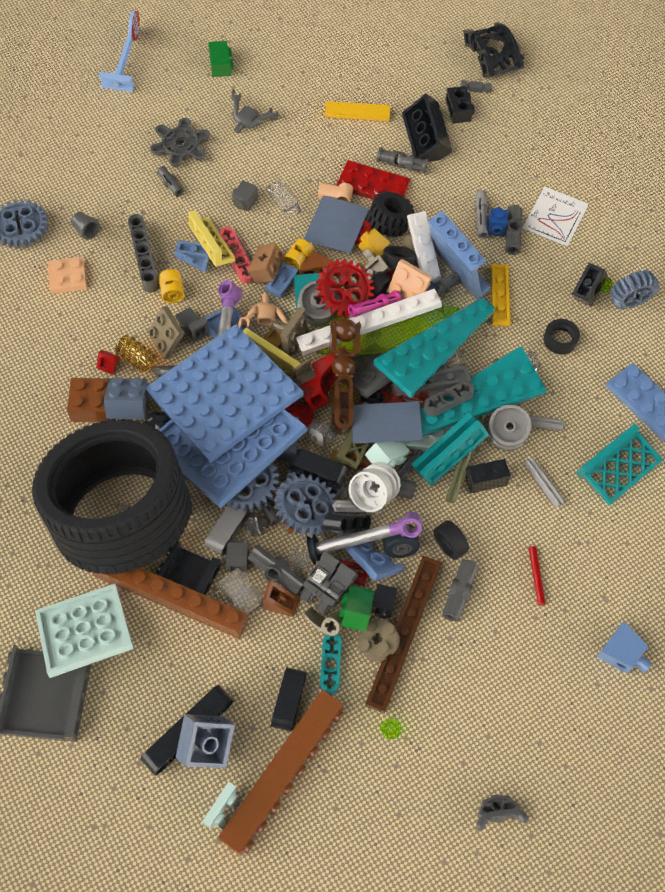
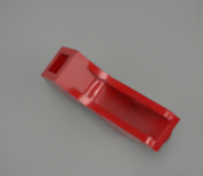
[300,346,347,411]

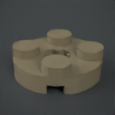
[358,619,400,661]

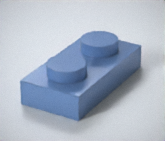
[265,262,299,299]

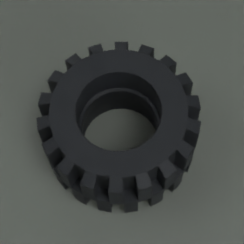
[367,191,415,237]

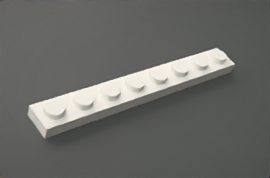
[296,289,442,355]

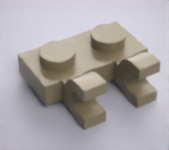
[352,248,391,290]

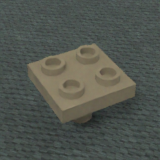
[147,306,187,359]
[272,307,309,356]

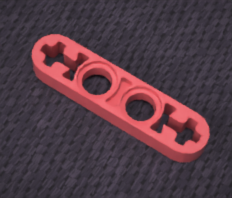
[219,227,254,284]

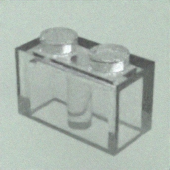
[218,568,264,617]

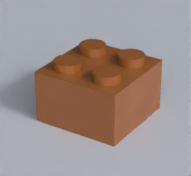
[67,378,109,422]

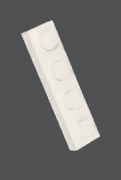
[407,211,441,283]

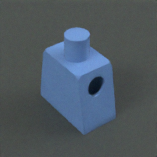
[597,621,652,673]

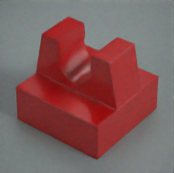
[96,350,120,375]

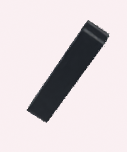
[140,685,234,776]

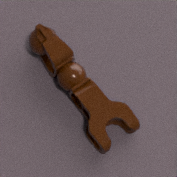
[329,318,361,435]

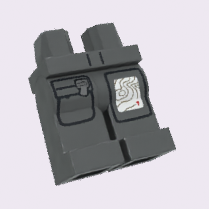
[300,551,359,615]

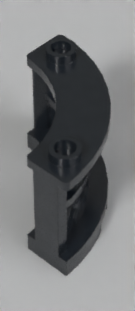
[463,22,524,77]

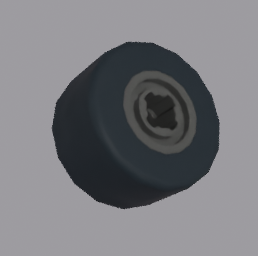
[382,524,420,558]

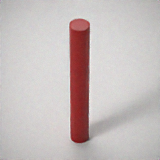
[528,546,546,606]

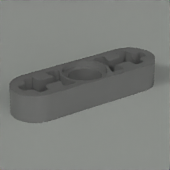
[424,381,474,417]

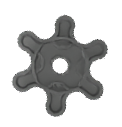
[150,118,210,168]

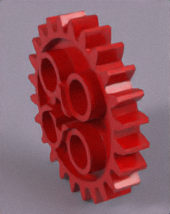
[315,258,375,318]

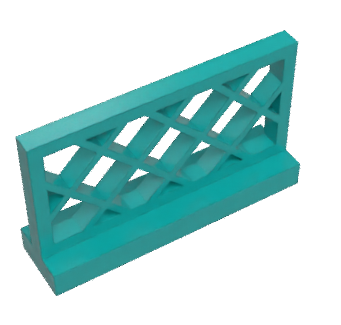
[575,423,663,506]

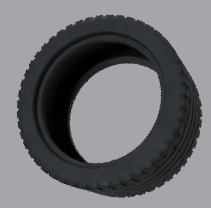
[32,419,191,574]

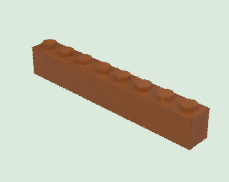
[91,567,248,639]
[218,690,344,857]

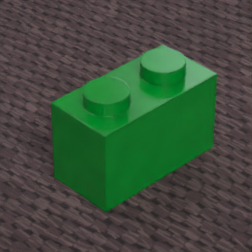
[208,41,234,77]
[339,585,374,632]

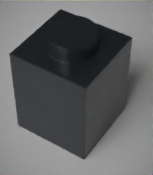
[371,584,397,618]

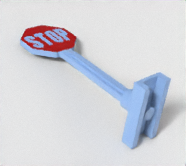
[99,11,140,92]

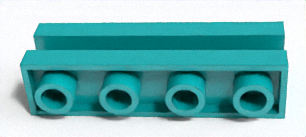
[411,413,489,487]

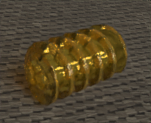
[115,334,157,372]

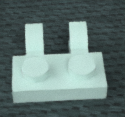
[202,782,240,830]

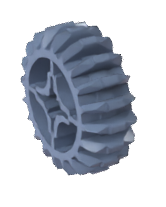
[610,270,659,309]

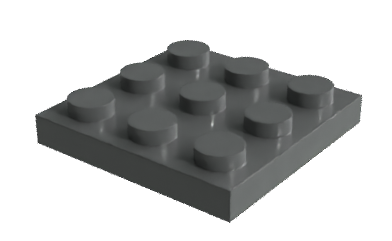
[341,343,391,398]

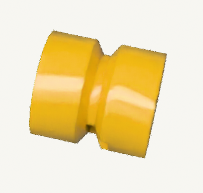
[283,239,315,272]
[158,269,185,303]

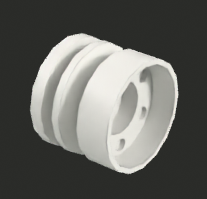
[349,462,401,512]

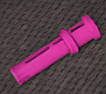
[348,290,402,317]

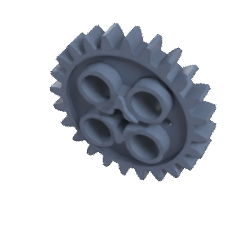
[0,199,49,249]
[227,462,280,513]
[274,474,336,537]

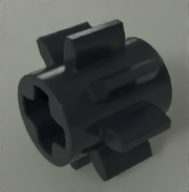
[360,390,384,404]

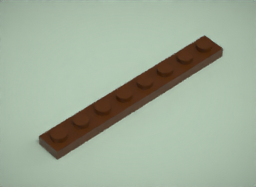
[365,556,442,714]

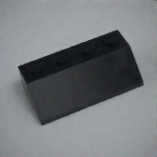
[402,93,453,162]

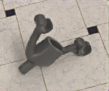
[231,89,278,134]

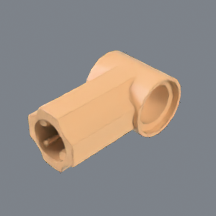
[318,183,353,202]

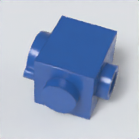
[488,207,508,237]

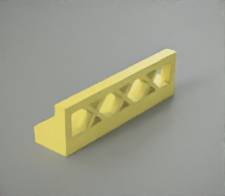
[188,210,235,267]
[243,327,301,376]

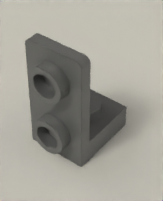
[175,307,209,342]

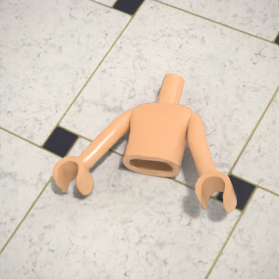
[238,293,289,328]

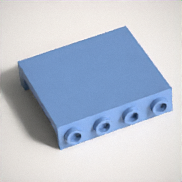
[428,211,491,300]

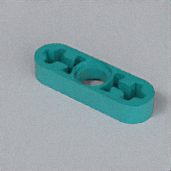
[320,634,342,695]

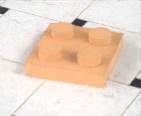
[48,256,87,294]
[387,259,433,300]

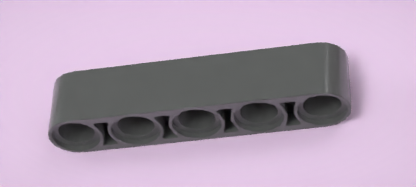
[128,214,159,293]

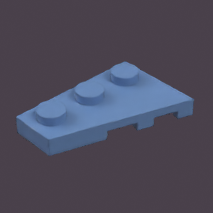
[339,533,405,581]

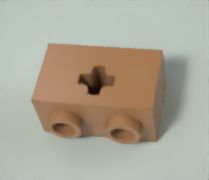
[248,243,284,284]

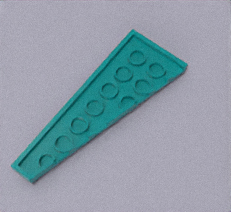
[374,298,495,398]
[420,346,547,437]

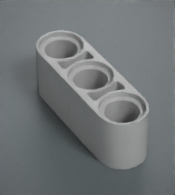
[204,504,251,555]

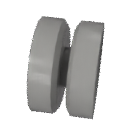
[297,281,339,326]
[487,405,532,451]

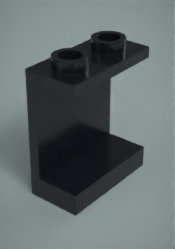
[157,541,221,595]

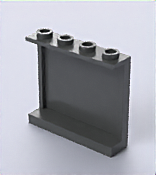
[0,645,91,742]

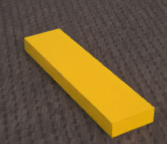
[325,101,390,121]
[490,264,511,327]

